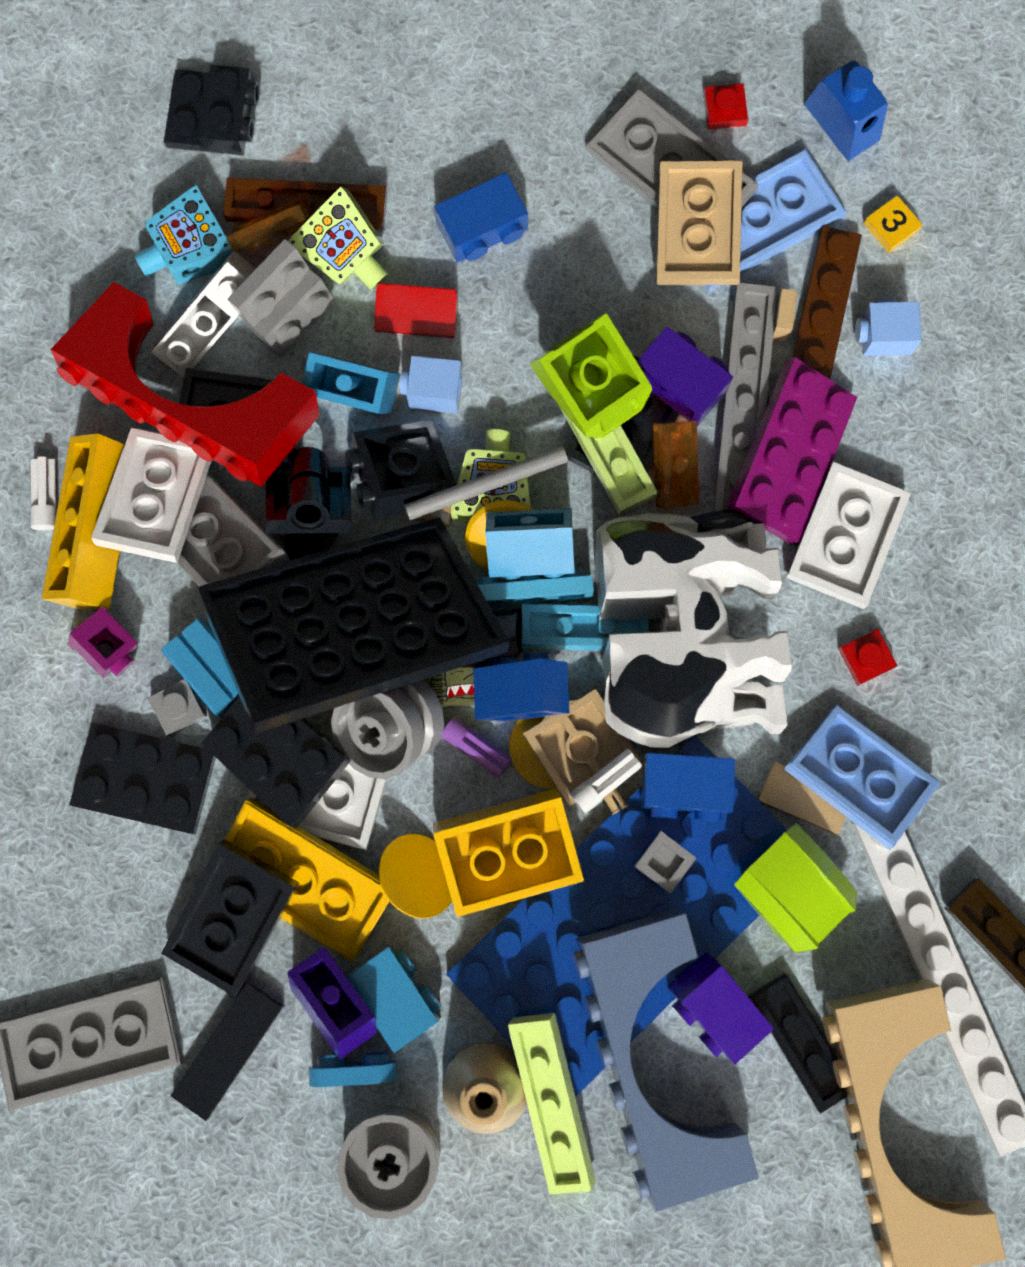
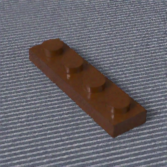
[223,177,387,230]
[792,226,862,379]

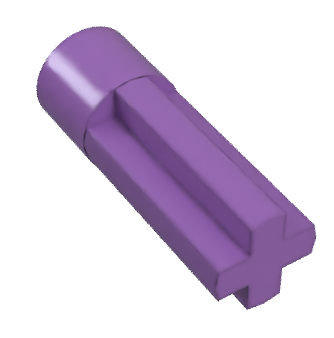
[441,716,512,778]

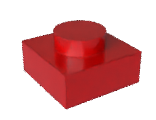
[703,83,749,130]
[838,629,898,686]

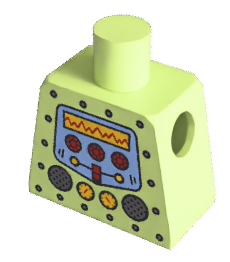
[288,187,388,290]
[451,429,531,523]

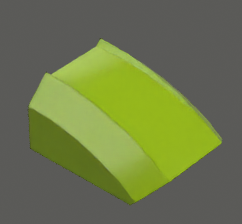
[529,313,652,439]
[734,823,857,953]

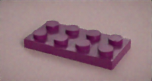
[726,357,858,545]

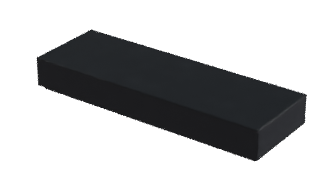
[748,973,847,1114]
[170,982,284,1121]

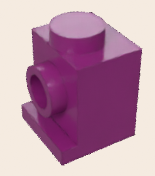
[67,606,138,678]

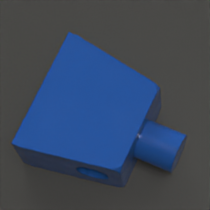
[804,60,888,161]

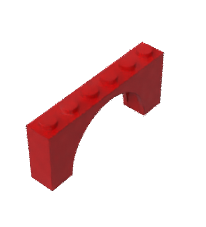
[50,282,320,487]

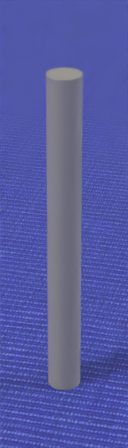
[404,446,568,520]

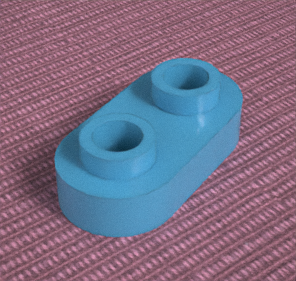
[308,1052,398,1087]

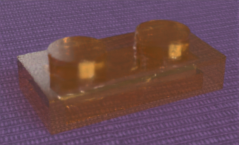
[226,196,313,252]
[653,421,699,508]

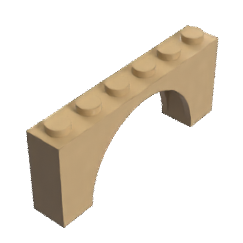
[822,979,1006,1267]

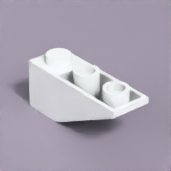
[152,250,255,378]

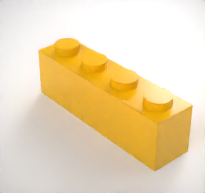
[41,433,125,611]

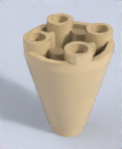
[442,1042,527,1134]

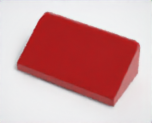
[374,283,458,339]

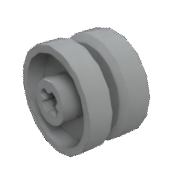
[331,680,444,779]
[337,1105,441,1219]

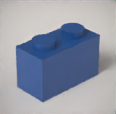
[434,172,528,263]
[473,652,570,722]
[641,753,735,821]

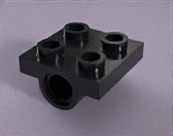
[265,447,352,534]

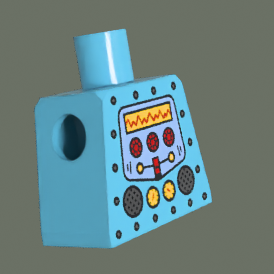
[134,185,233,285]

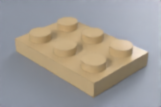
[657,161,743,285]

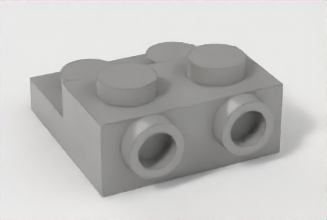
[227,239,333,356]

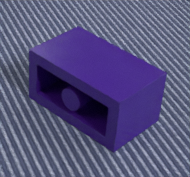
[637,326,733,427]
[287,947,377,1060]
[667,952,774,1065]

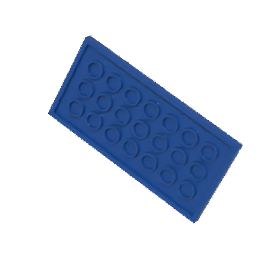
[446,736,787,1097]

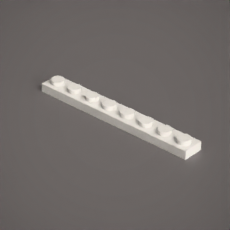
[852,823,1025,1157]

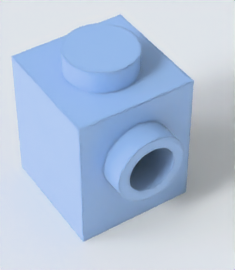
[855,298,922,355]
[400,356,463,414]

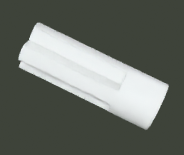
[30,456,57,530]
[569,748,642,814]

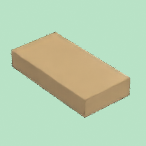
[758,761,846,835]

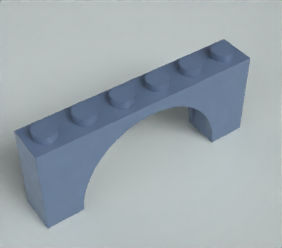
[572,909,759,1212]

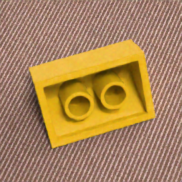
[433,788,584,917]

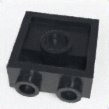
[163,64,260,156]
[346,419,457,519]

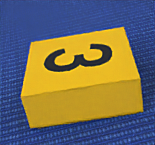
[863,195,923,253]

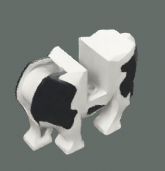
[595,509,792,749]

